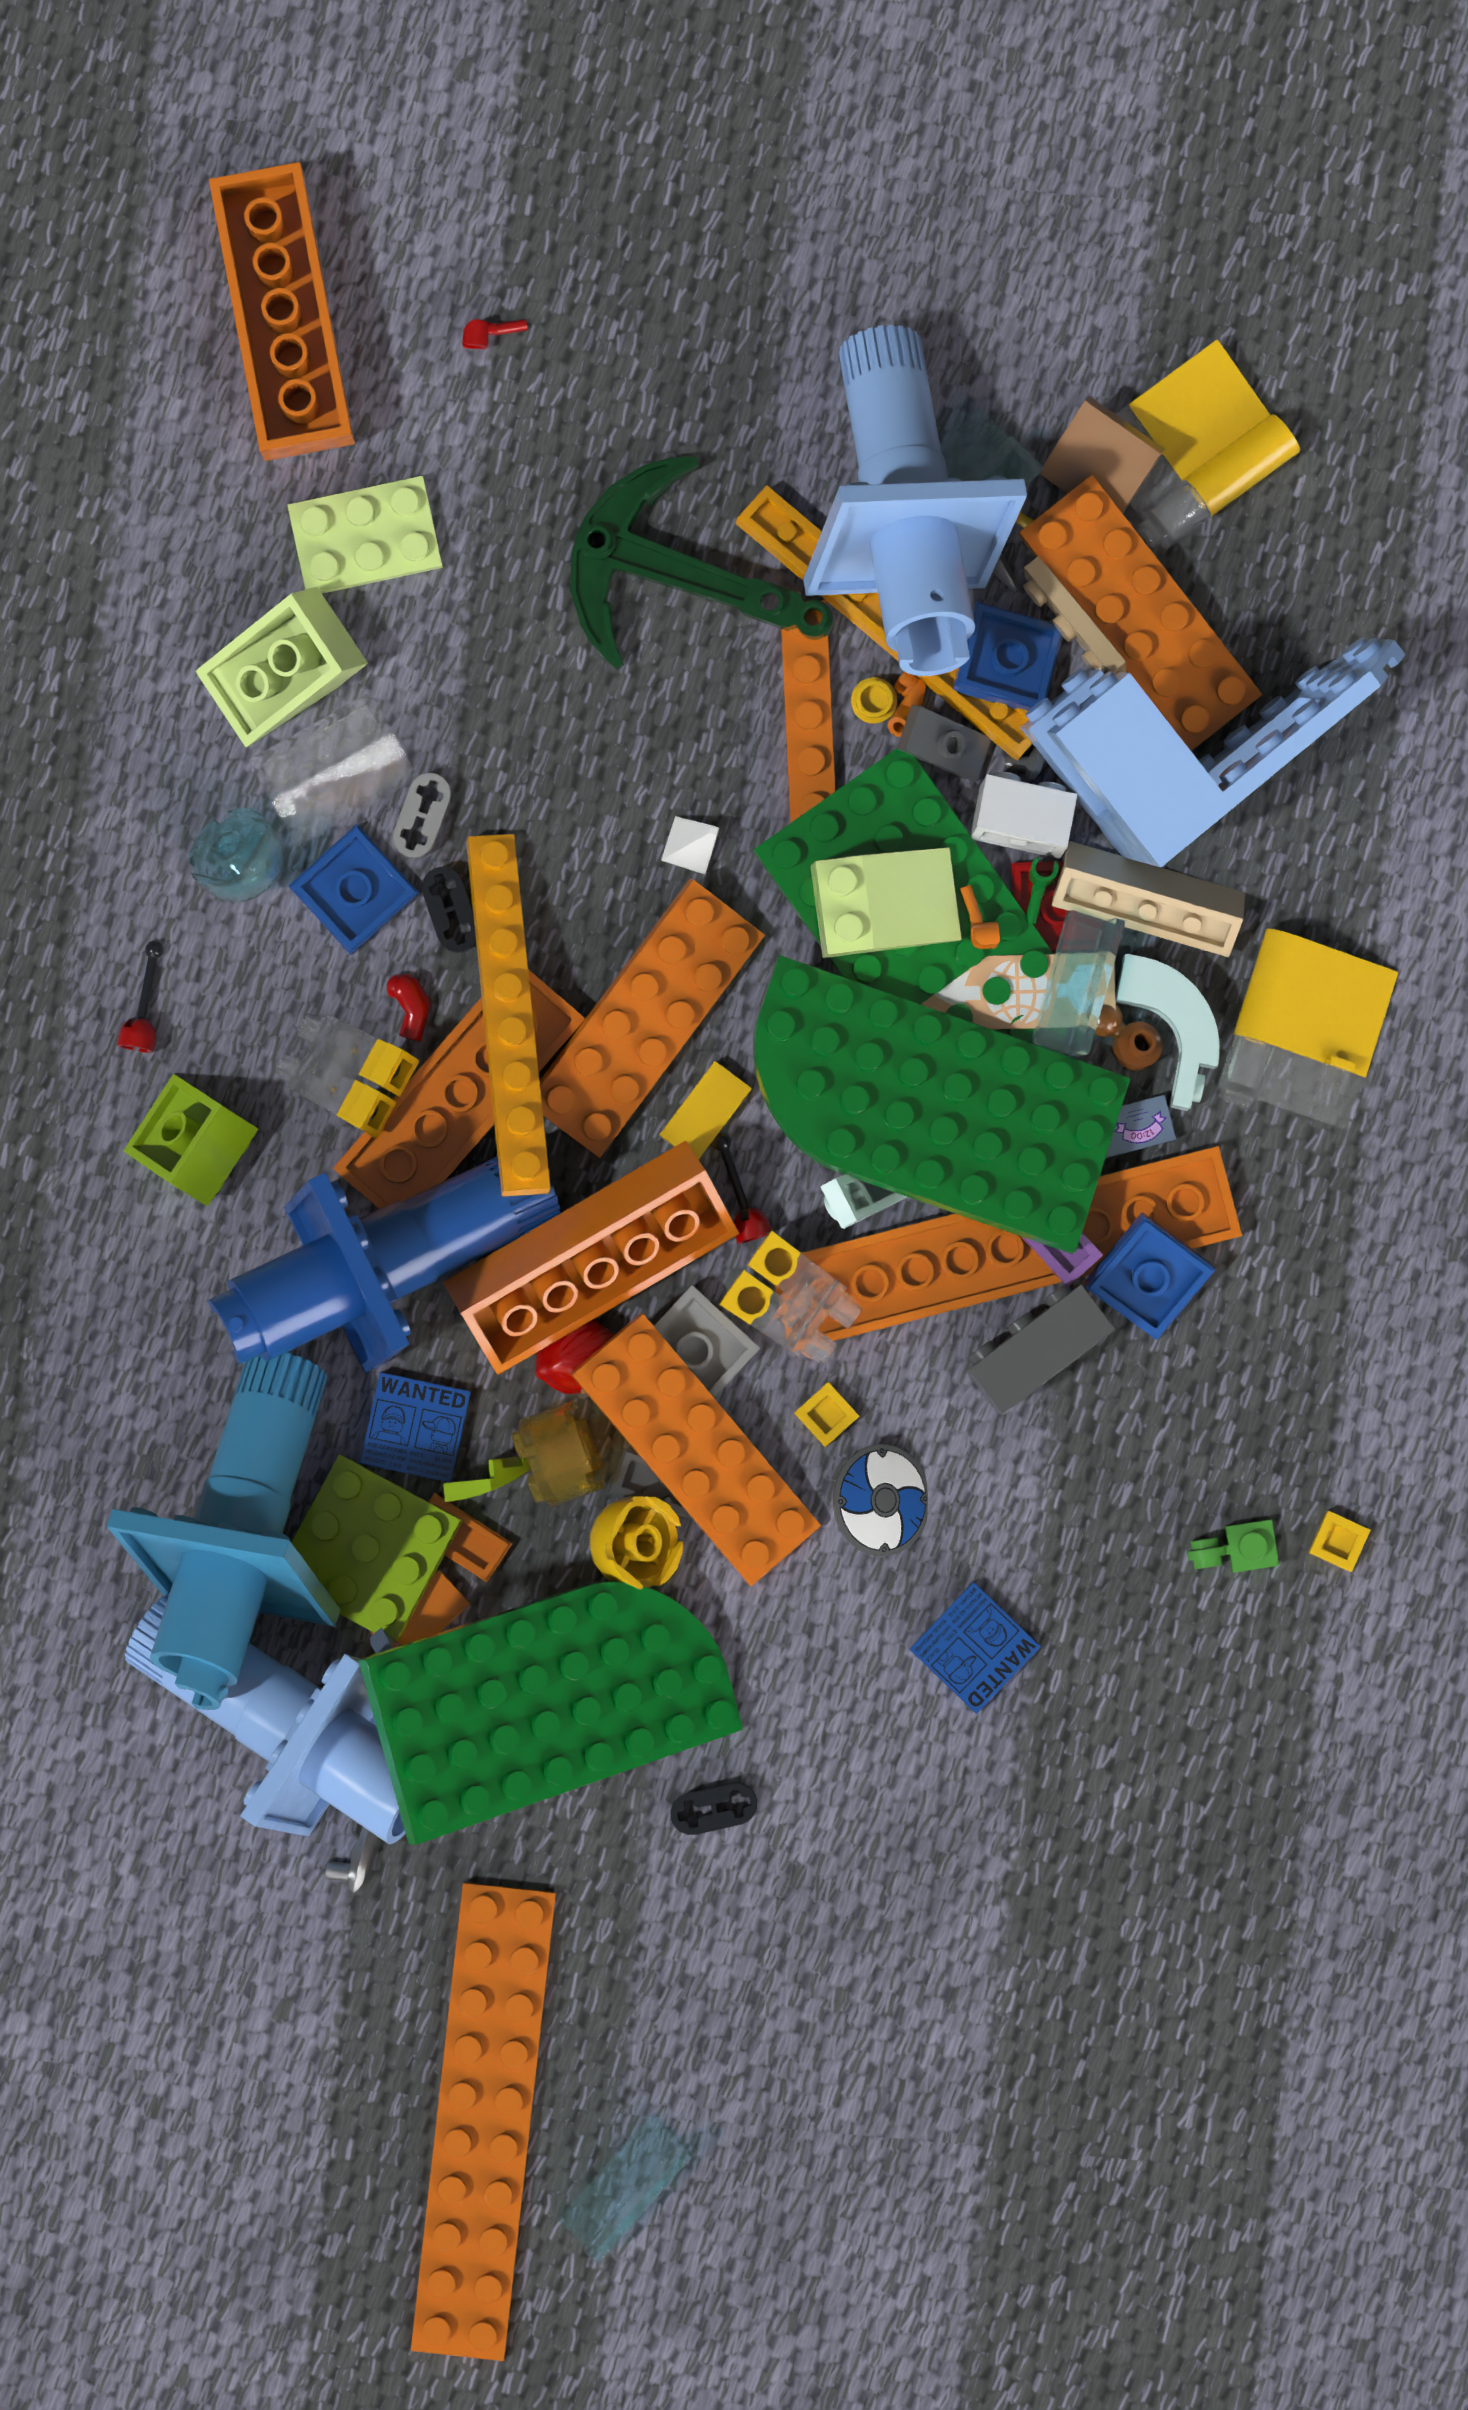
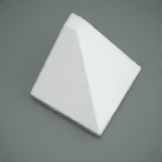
[661,816,719,874]

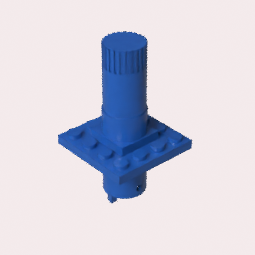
[207,1156,561,1374]

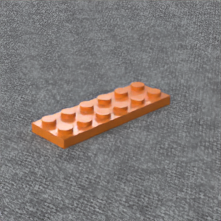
[1017,475,1263,751]
[540,879,765,1158]
[332,969,586,1209]
[570,1313,821,1587]

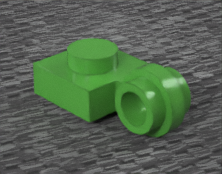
[1187,1519,1279,1573]

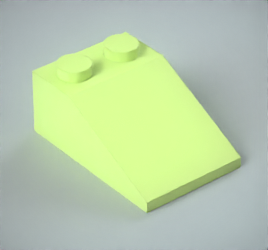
[195,587,368,747]
[810,848,962,958]

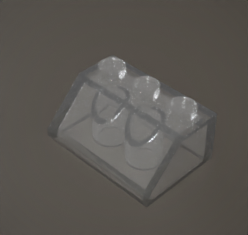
[249,692,418,846]

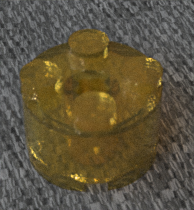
[512,1400,606,1507]

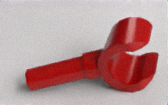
[462,319,527,350]

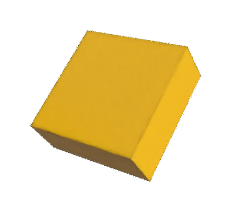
[794,1382,859,1447]
[1308,1510,1371,1572]

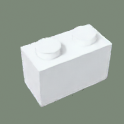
[970,772,1077,859]

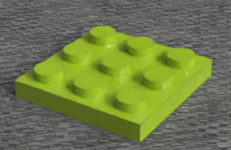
[292,1454,463,1642]

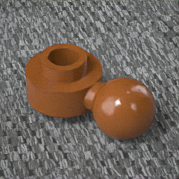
[1088,1004,1163,1071]

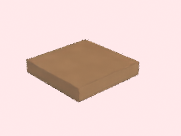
[1038,396,1165,514]

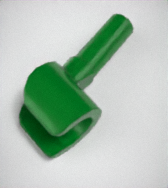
[1026,857,1059,924]

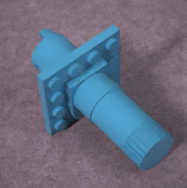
[106,1352,341,1710]

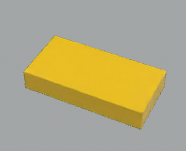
[659,1061,752,1160]

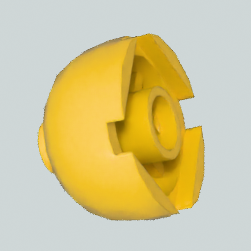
[589,1496,683,1589]

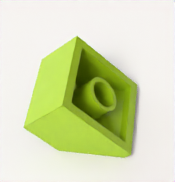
[123,1073,259,1207]

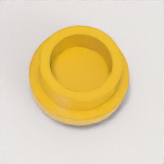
[851,677,897,724]

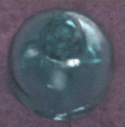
[188,808,283,902]

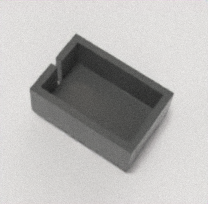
[965,1283,1116,1415]

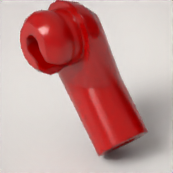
[386,974,431,1042]

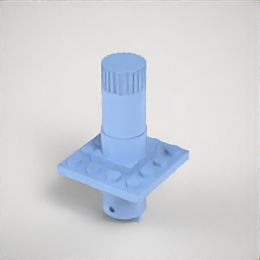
[803,325,1027,676]
[125,1593,406,1844]

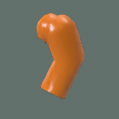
[888,672,926,737]

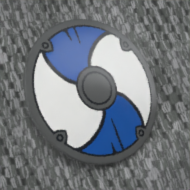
[833,1444,928,1556]

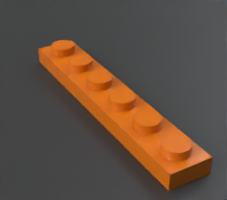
[781,600,835,823]

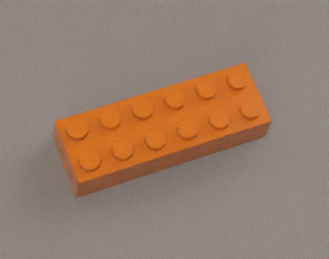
[209,162,355,461]
[443,1140,739,1375]

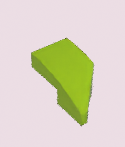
[443,1456,530,1502]

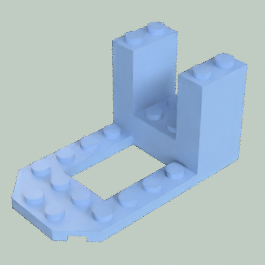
[1020,637,1406,867]

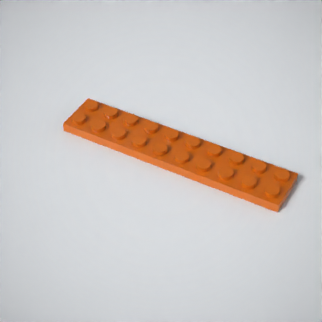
[774,1146,1242,1352]
[411,1882,556,2361]

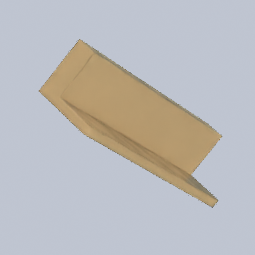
[1052,841,1245,957]

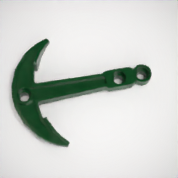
[570,457,834,670]

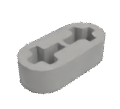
[393,773,452,859]

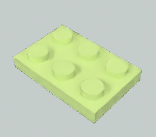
[287,476,443,594]

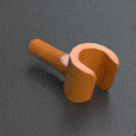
[960,885,1000,949]

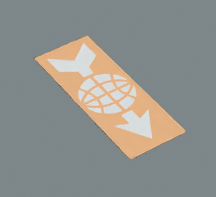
[921,953,1116,1029]

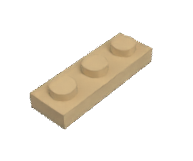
[1023,556,1126,675]

